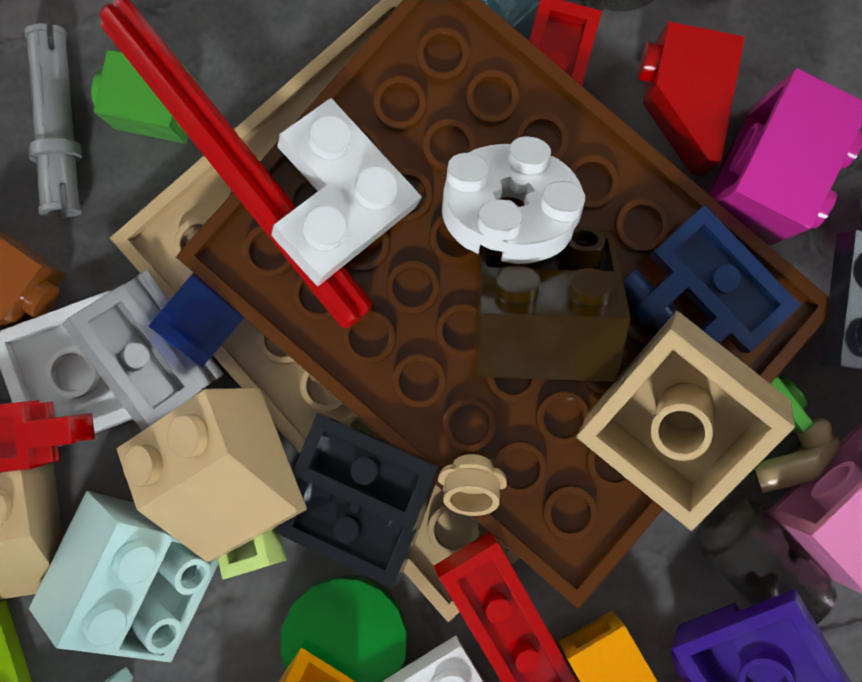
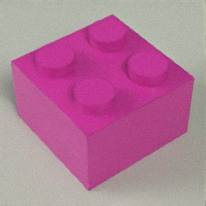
[708,68,862,246]

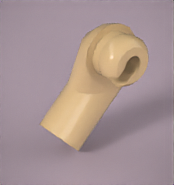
[755,418,840,493]

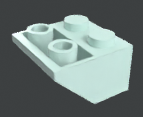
[29,491,219,662]

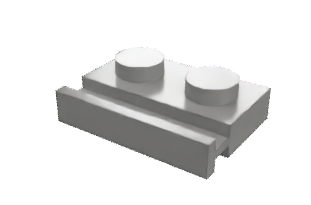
[62,270,223,431]

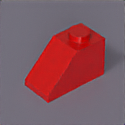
[637,21,745,176]

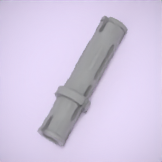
[24,23,82,218]

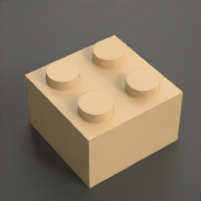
[576,311,795,531]

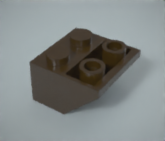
[475,226,630,382]

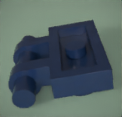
[623,205,800,353]

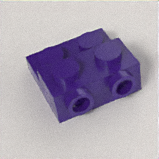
[671,589,851,682]

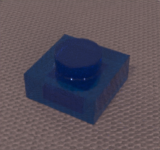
[148,273,244,368]

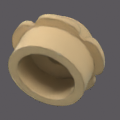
[438,454,507,516]

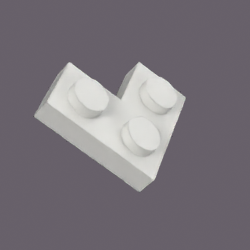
[271,98,422,287]

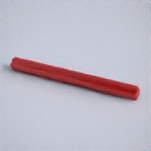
[99,0,373,329]

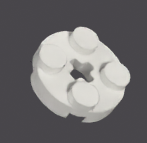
[442,136,585,264]

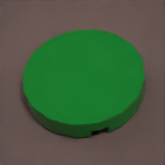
[280,575,407,682]

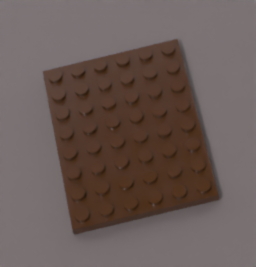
[176,0,829,609]

